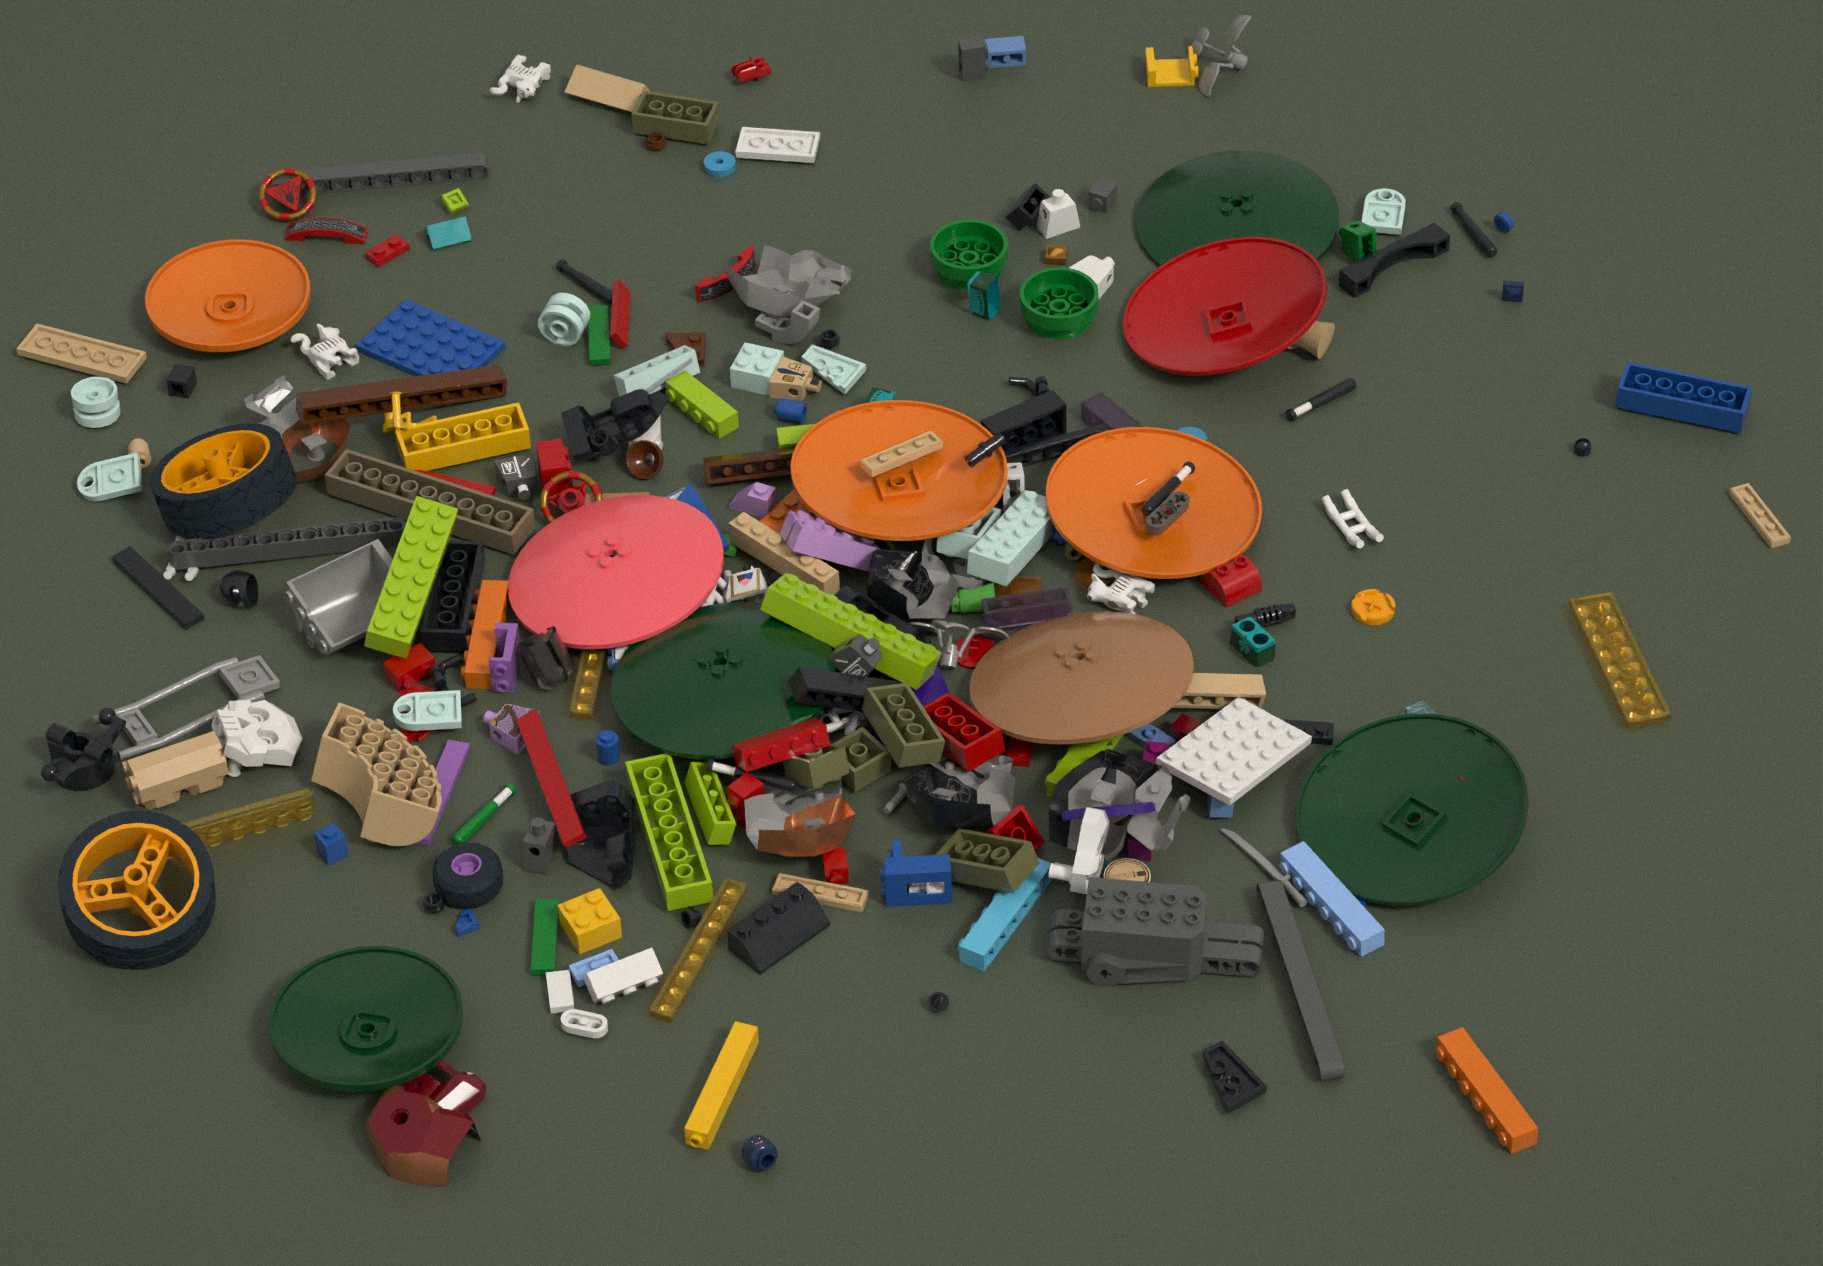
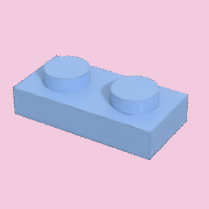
[569,949,619,987]

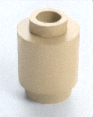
[128,438,151,469]

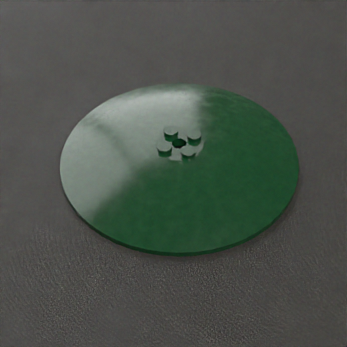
[1136,151,1339,267]
[611,602,836,759]
[1296,714,1529,906]

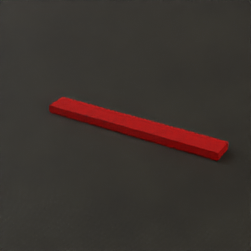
[516,710,587,848]

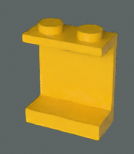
[1145,46,1198,87]

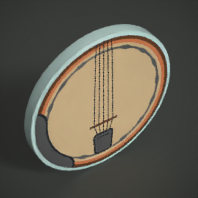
[1104,858,1151,882]

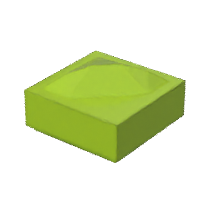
[441,188,468,215]

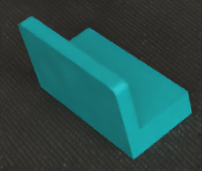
[424,216,471,249]

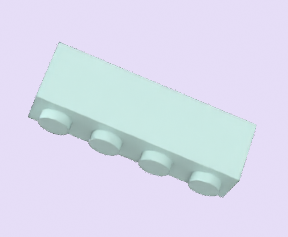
[614,345,700,397]

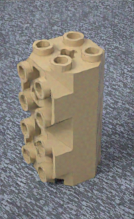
[121,731,229,810]

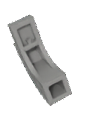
[755,300,820,344]

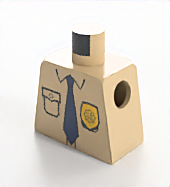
[769,357,822,401]

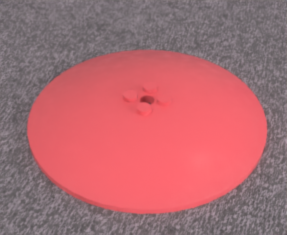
[508,495,724,649]

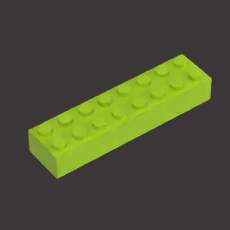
[364,496,458,659]
[760,573,942,690]
[625,754,714,911]

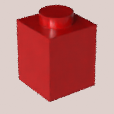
[822,847,849,885]

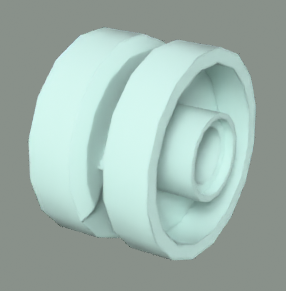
[538,293,590,346]
[71,377,121,428]

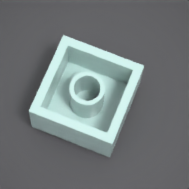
[730,343,784,396]

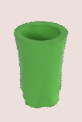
[951,582,997,613]

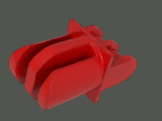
[731,56,772,83]

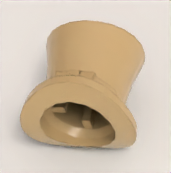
[1288,321,1335,359]

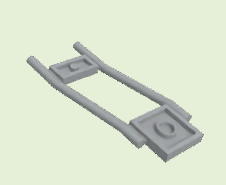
[92,655,280,760]

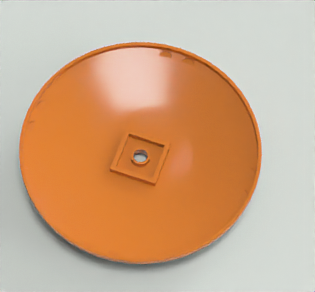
[791,400,1008,541]
[1045,427,1262,579]

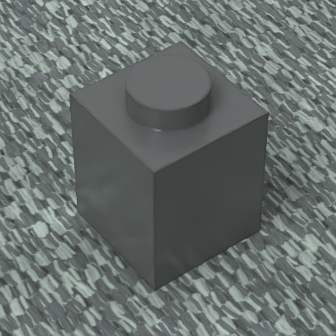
[1088,178,1117,213]

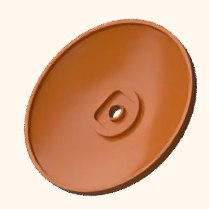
[145,239,311,352]

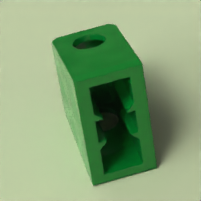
[1339,221,1377,263]

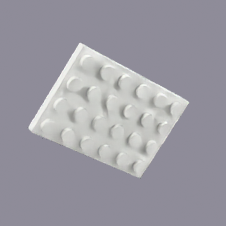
[1156,697,1312,806]

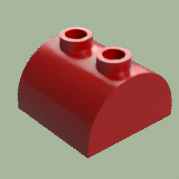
[1201,555,1262,608]
[985,804,1045,851]

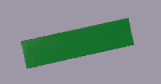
[587,305,611,365]
[531,899,559,975]

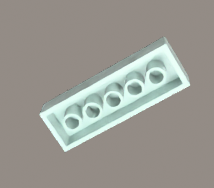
[967,490,1055,586]

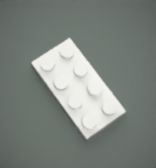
[736,127,820,163]

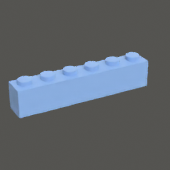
[1279,841,1385,957]

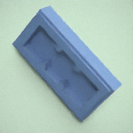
[1127,723,1176,748]

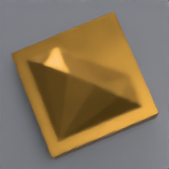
[1045,245,1067,264]

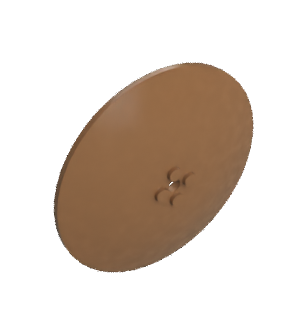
[969,611,1194,744]

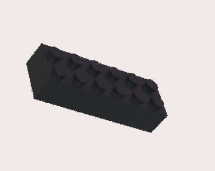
[421,540,485,652]

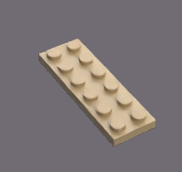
[16,324,147,384]

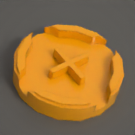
[1351,589,1395,625]

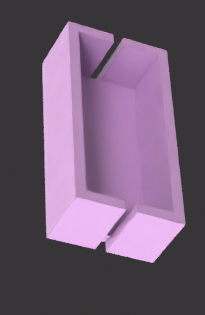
[780,510,880,571]

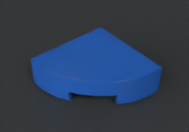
[456,908,480,937]

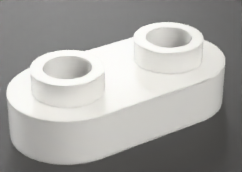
[561,1009,608,1038]

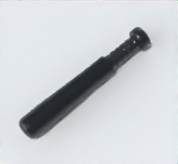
[1450,202,1497,257]
[556,259,613,305]

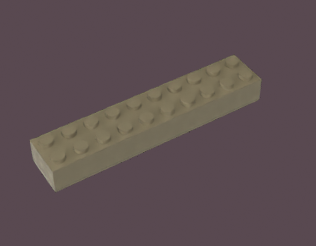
[324,449,535,555]

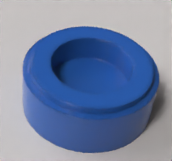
[1494,212,1514,233]

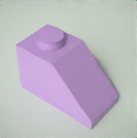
[729,482,777,518]

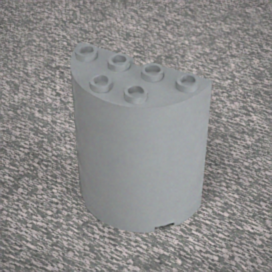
[284,539,393,655]

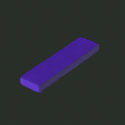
[1062,802,1156,821]

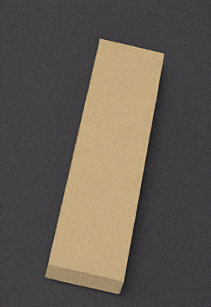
[860,431,943,477]
[1729,483,1791,549]
[772,873,869,912]

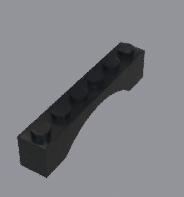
[1339,223,1450,298]

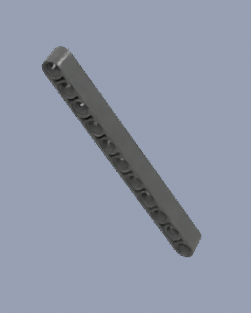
[271,153,489,196]
[168,518,406,570]
[1256,880,1345,1081]

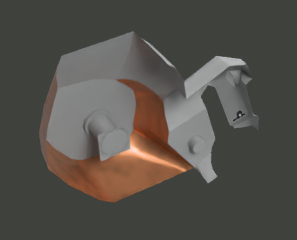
[244,375,350,483]
[744,780,856,857]

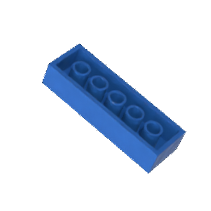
[1616,362,1753,433]

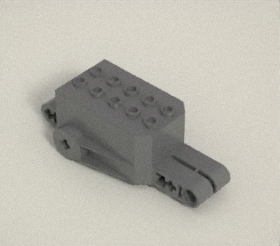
[1047,877,1265,986]

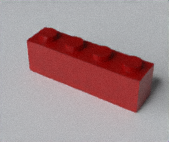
[732,718,830,772]

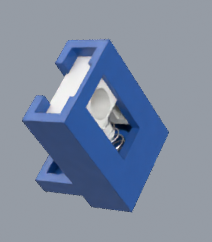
[880,840,952,907]

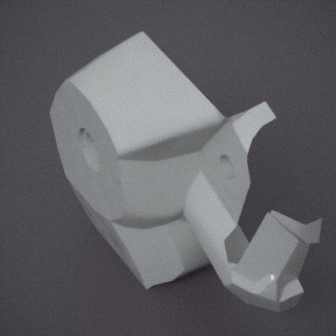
[724,245,852,317]

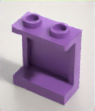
[489,623,521,693]

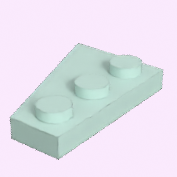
[801,344,866,395]

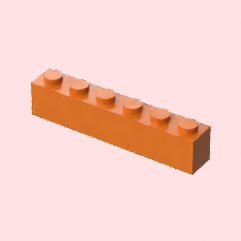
[461,580,509,690]
[1435,1027,1538,1154]

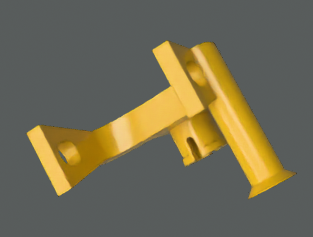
[382,392,437,434]

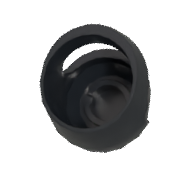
[219,570,258,608]

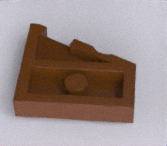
[666,332,706,366]

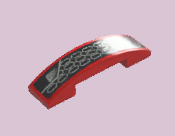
[285,217,368,244]
[695,245,755,303]

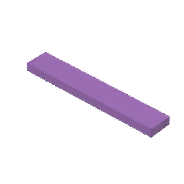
[414,740,470,846]

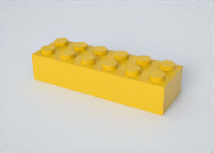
[395,402,531,471]

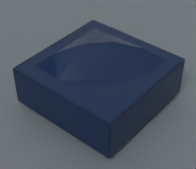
[1502,280,1524,303]

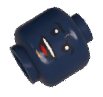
[741,1135,778,1172]

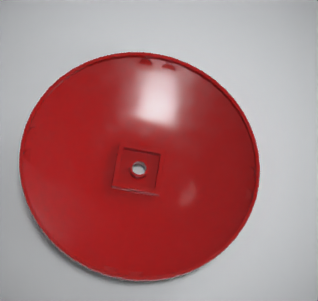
[1123,237,1327,376]

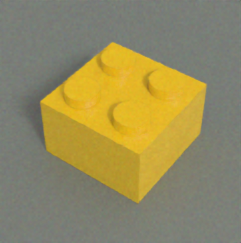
[557,888,622,955]

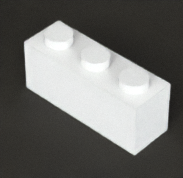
[583,948,663,1005]

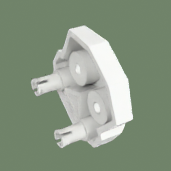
[211,700,302,777]
[1048,807,1110,894]

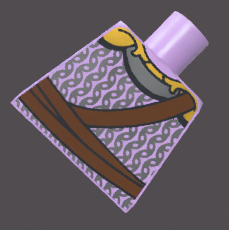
[483,704,540,755]

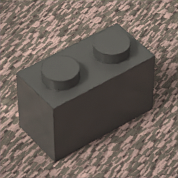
[958,35,988,81]

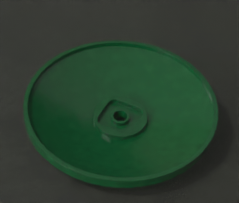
[269,946,463,1092]

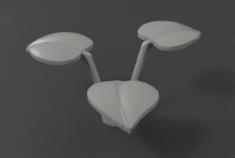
[1191,15,1252,97]
[908,620,1009,669]

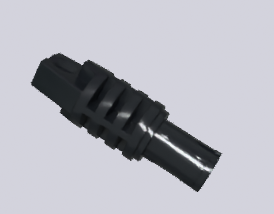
[1235,603,1296,628]

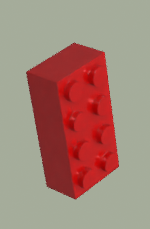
[923,692,1005,772]

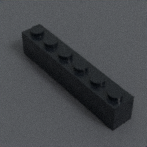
[788,667,902,712]

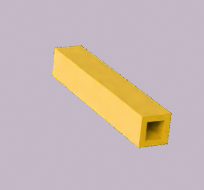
[684,1021,759,1150]

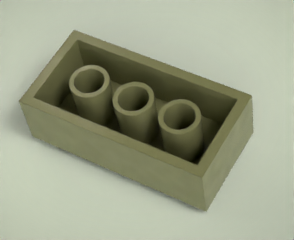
[632,91,720,144]
[862,683,945,768]
[936,828,1039,893]

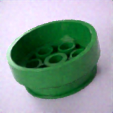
[930,219,1008,290]
[1020,267,1099,340]

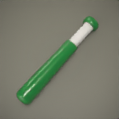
[451,783,517,845]

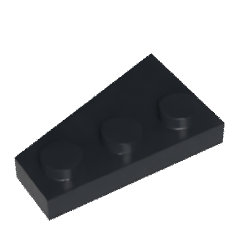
[1203,1040,1267,1114]

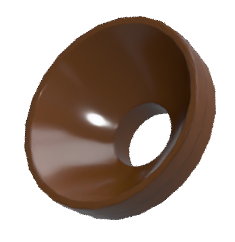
[626,440,664,479]

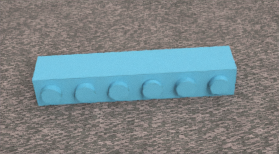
[957,858,1053,972]

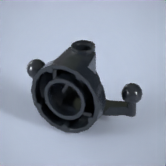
[41,708,126,791]

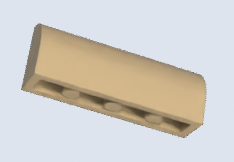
[565,64,650,113]

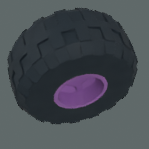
[432,842,503,909]

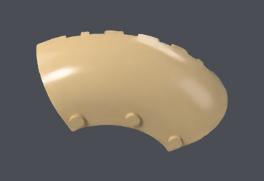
[311,703,442,846]

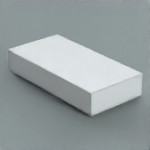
[546,970,574,1014]

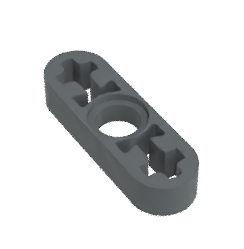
[1145,492,1190,535]

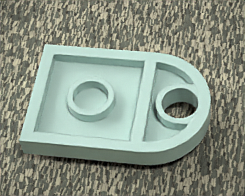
[1362,189,1406,235]
[77,452,142,502]
[393,690,462,731]

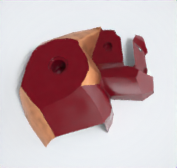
[365,1060,487,1186]

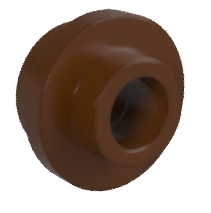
[646,133,666,151]

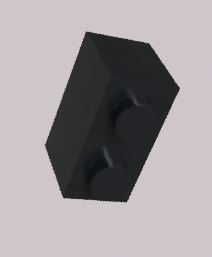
[1005,183,1050,231]

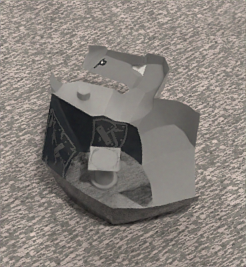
[866,538,986,618]
[1049,749,1191,862]
[904,755,1015,828]

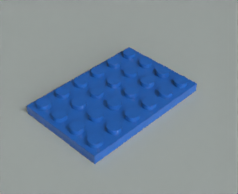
[356,299,505,377]

